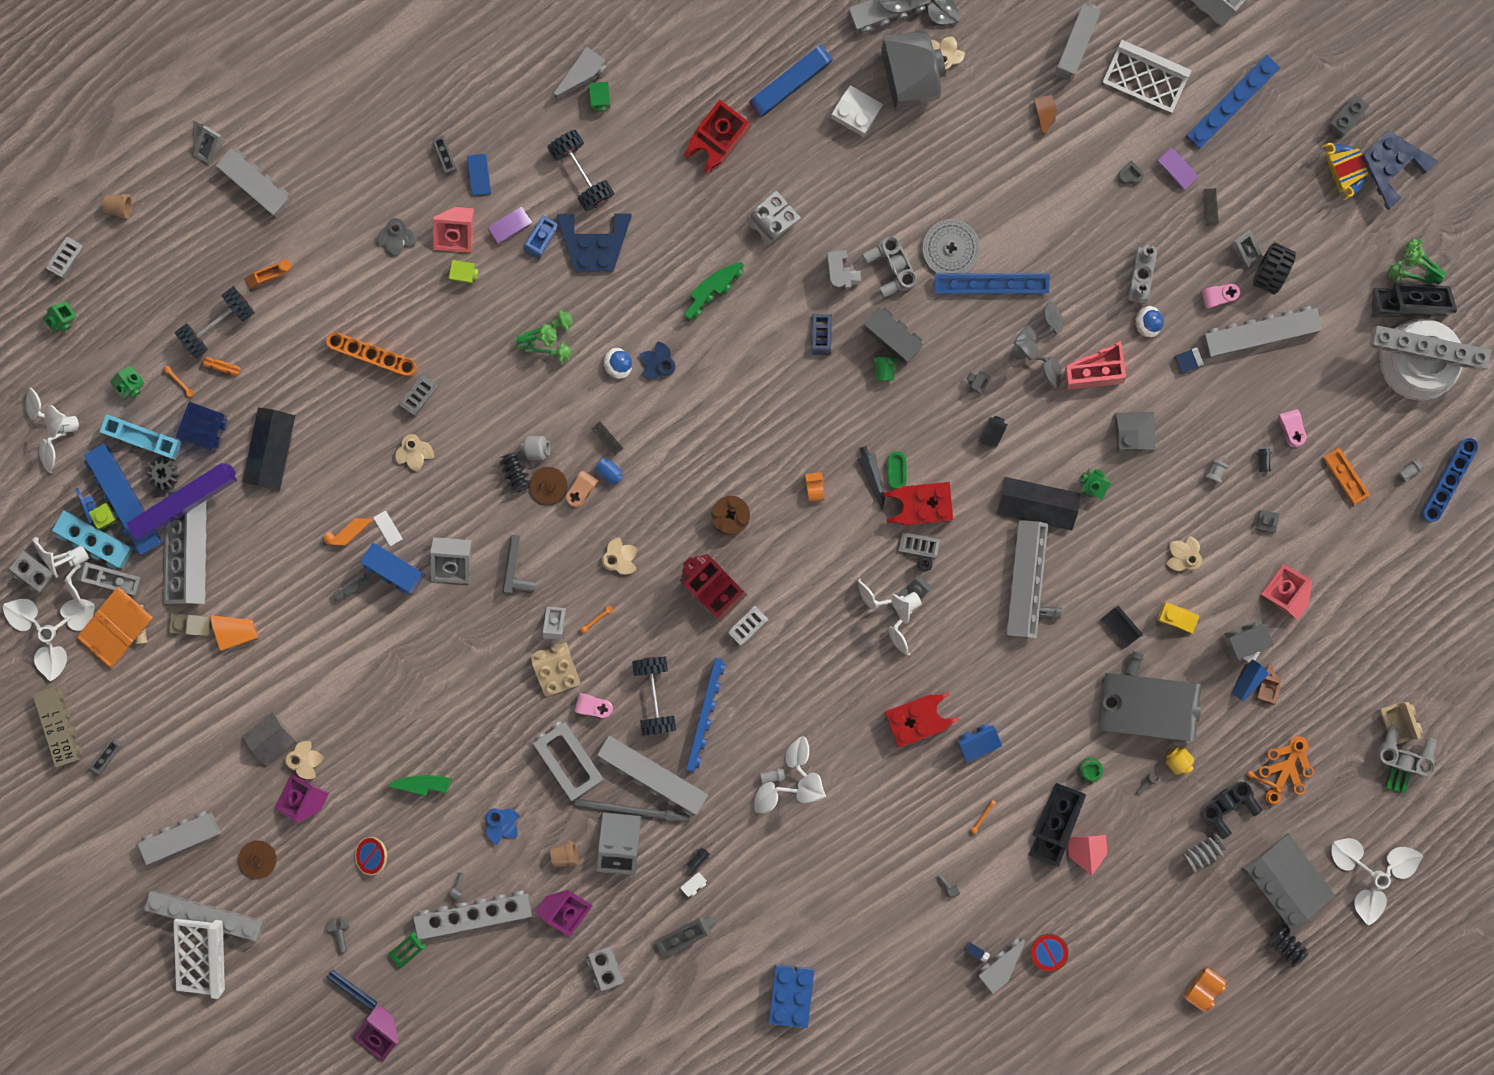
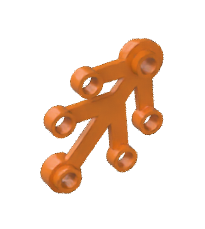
[1258,736,1314,805]

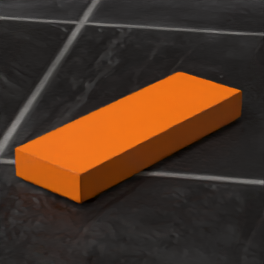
[1322,447,1370,506]

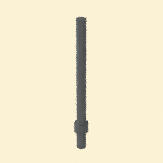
[575,798,690,822]

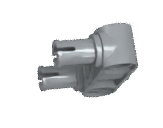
[862,236,917,298]
[1128,245,1157,304]
[1376,726,1438,776]

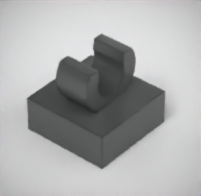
[966,371,991,395]
[1256,510,1279,533]

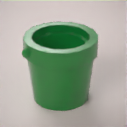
[873,357,898,381]
[1078,756,1103,784]

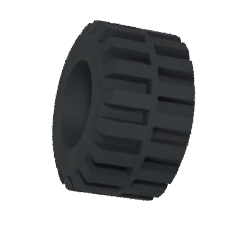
[1253,242,1296,295]

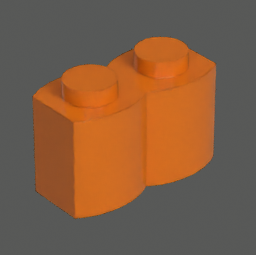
[1184,966,1226,1012]

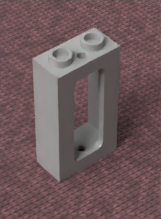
[1054,3,1101,82]
[533,721,604,801]

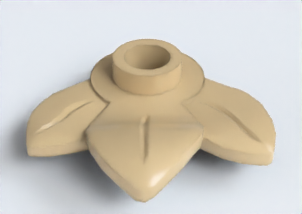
[931,36,965,70]
[395,434,434,472]
[1166,536,1203,571]
[602,537,638,574]
[285,741,324,779]

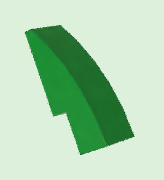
[389,775,452,796]

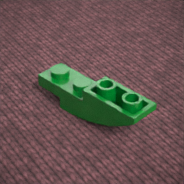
[684,262,744,321]

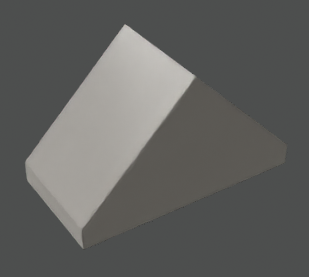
[1230,230,1263,268]

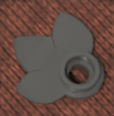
[377,218,416,257]

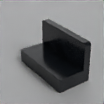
[1101,605,1143,648]

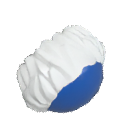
[1135,306,1164,337]
[603,348,632,379]

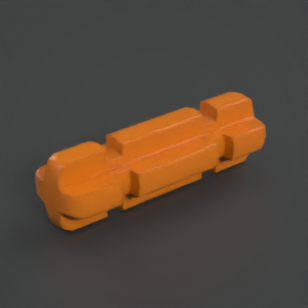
[203,356,241,377]

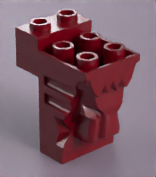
[680,553,747,622]

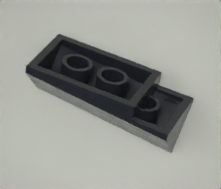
[1372,283,1457,317]
[242,407,296,491]
[997,477,1081,531]
[1029,783,1086,868]

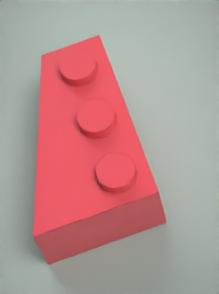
[1065,341,1126,390]

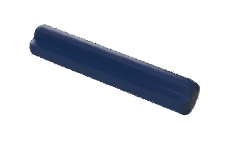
[327,970,377,1011]

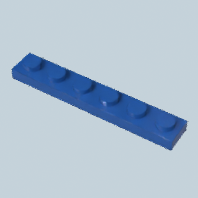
[1186,55,1280,149]
[934,273,1050,293]
[687,657,726,772]

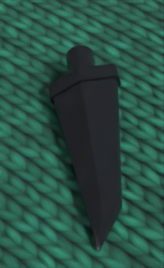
[857,446,885,511]

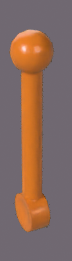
[164,366,194,397]
[580,606,613,634]
[1247,771,1285,793]
[970,800,996,834]

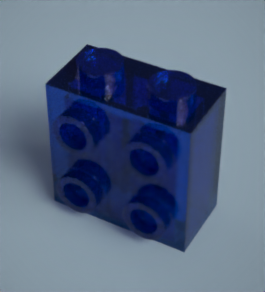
[176,402,229,452]

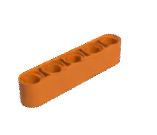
[326,332,417,377]

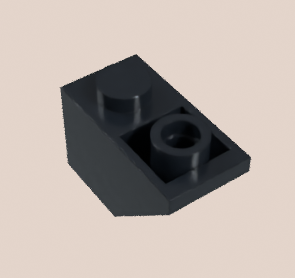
[978,416,1008,448]

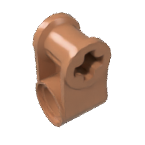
[566,470,599,508]

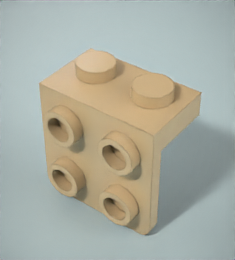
[530,642,580,696]
[1379,702,1423,745]

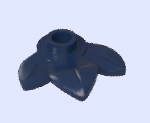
[640,341,675,379]

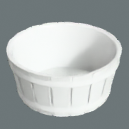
[1380,319,1462,401]

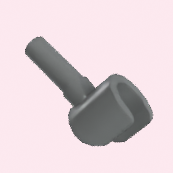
[1136,771,1160,795]
[450,873,463,901]
[937,874,960,898]

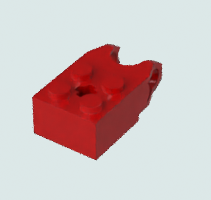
[683,99,752,175]
[883,482,954,526]
[884,692,960,748]

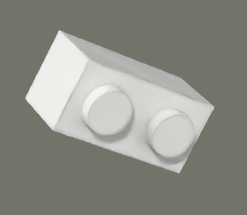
[681,872,707,897]

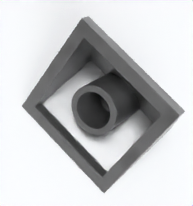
[243,712,297,766]

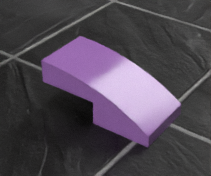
[1157,147,1198,190]
[487,207,532,245]

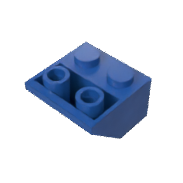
[956,723,1002,763]

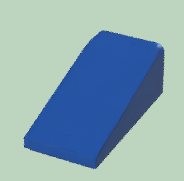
[467,154,491,196]
[524,215,559,259]
[1232,659,1269,701]

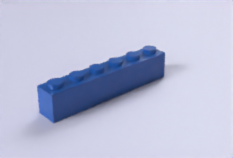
[84,443,164,555]

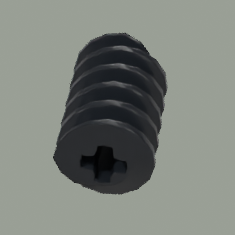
[499,451,532,494]
[1267,924,1308,968]

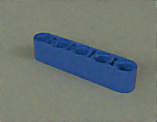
[749,45,833,117]
[1420,438,1478,523]

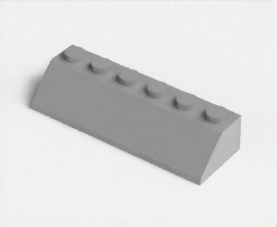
[163,488,207,604]

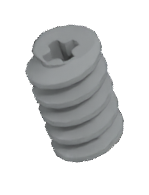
[1182,834,1226,873]

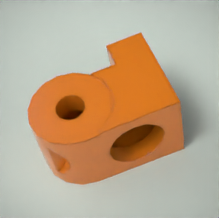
[805,472,824,502]

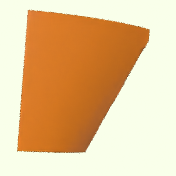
[210,615,259,651]

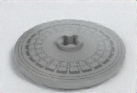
[922,219,980,273]

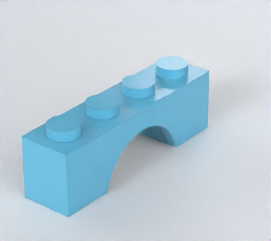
[100,414,182,460]

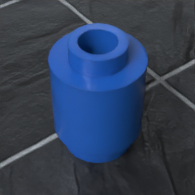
[594,458,623,485]

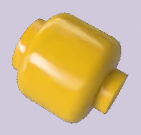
[1166,746,1194,775]

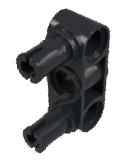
[1200,781,1263,839]

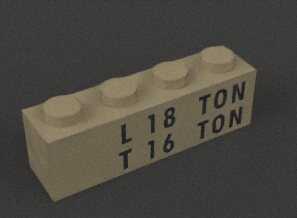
[32,687,82,767]

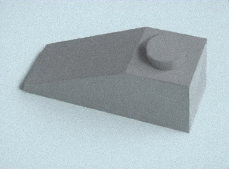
[554,47,607,99]
[74,561,140,595]

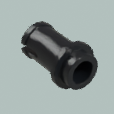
[1257,449,1272,472]
[917,556,933,572]
[686,847,710,872]

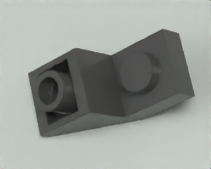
[888,575,932,616]

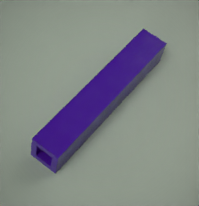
[126,463,237,541]

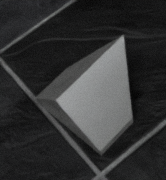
[193,121,225,165]

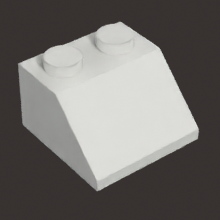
[831,85,883,137]

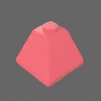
[433,207,474,253]
[1261,564,1312,620]

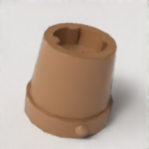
[103,194,132,219]
[550,840,579,868]

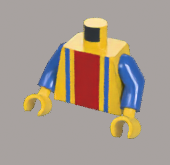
[1321,143,1369,200]

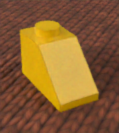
[1157,602,1199,634]

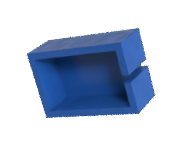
[361,542,426,594]
[769,964,814,1028]

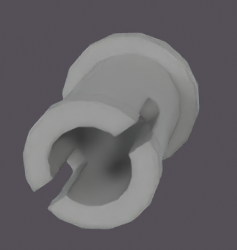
[1399,459,1424,482]
[761,768,785,784]

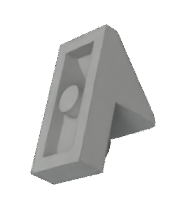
[543,607,566,640]

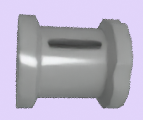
[1205,459,1228,483]

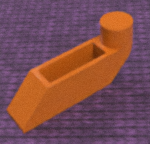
[245,259,292,289]
[322,518,373,546]

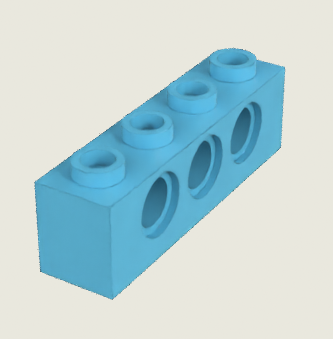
[52,510,134,570]

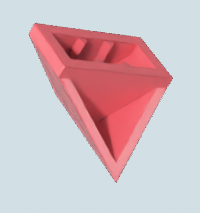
[1068,835,1107,875]

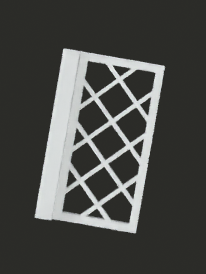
[1102,40,1192,113]
[174,919,225,999]

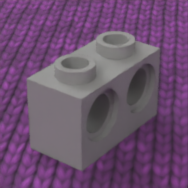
[9,551,58,593]
[586,945,624,991]

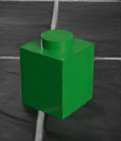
[589,82,611,112]

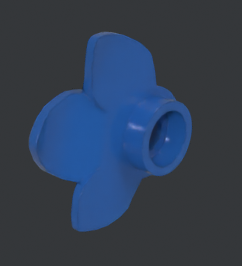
[485,808,520,845]

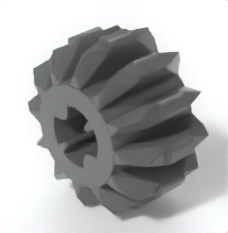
[146,457,180,490]

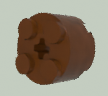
[712,496,750,535]

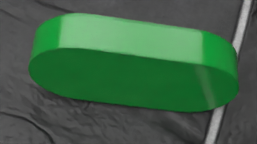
[887,451,907,490]

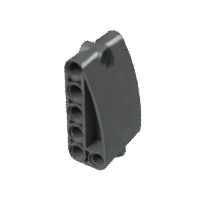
[1099,673,1202,742]

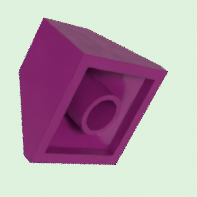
[275,774,329,822]
[535,889,593,937]
[353,1005,399,1062]

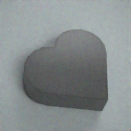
[1118,160,1144,184]

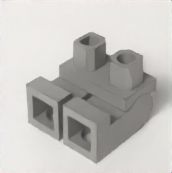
[747,191,801,244]
[826,250,861,290]

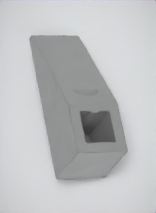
[977,938,1025,994]

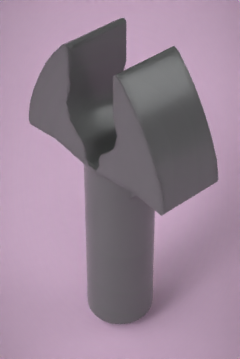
[328,916,349,953]

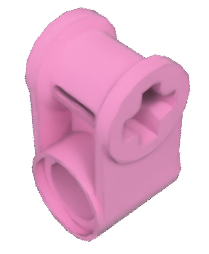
[1201,284,1240,309]
[1278,409,1307,448]
[574,693,613,718]

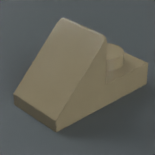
[170,613,211,636]

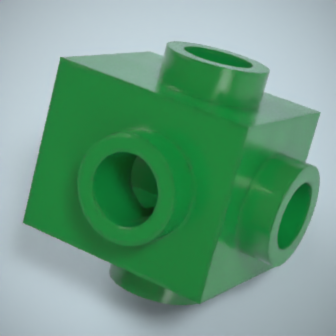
[43,301,77,334]
[110,366,145,400]
[1079,468,1111,499]

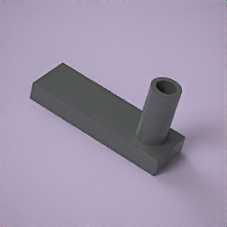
[502,535,536,593]
[655,916,715,957]

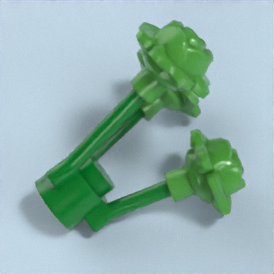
[1388,239,1446,285]
[516,310,573,365]

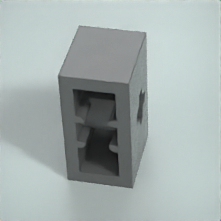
[1326,94,1369,139]

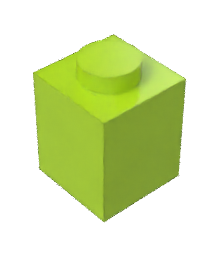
[449,260,479,285]
[89,503,119,530]

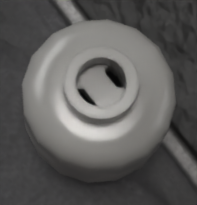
[521,436,551,461]

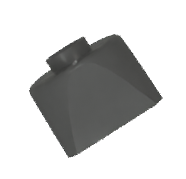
[881,31,946,112]

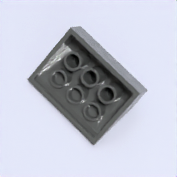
[1243,833,1335,932]

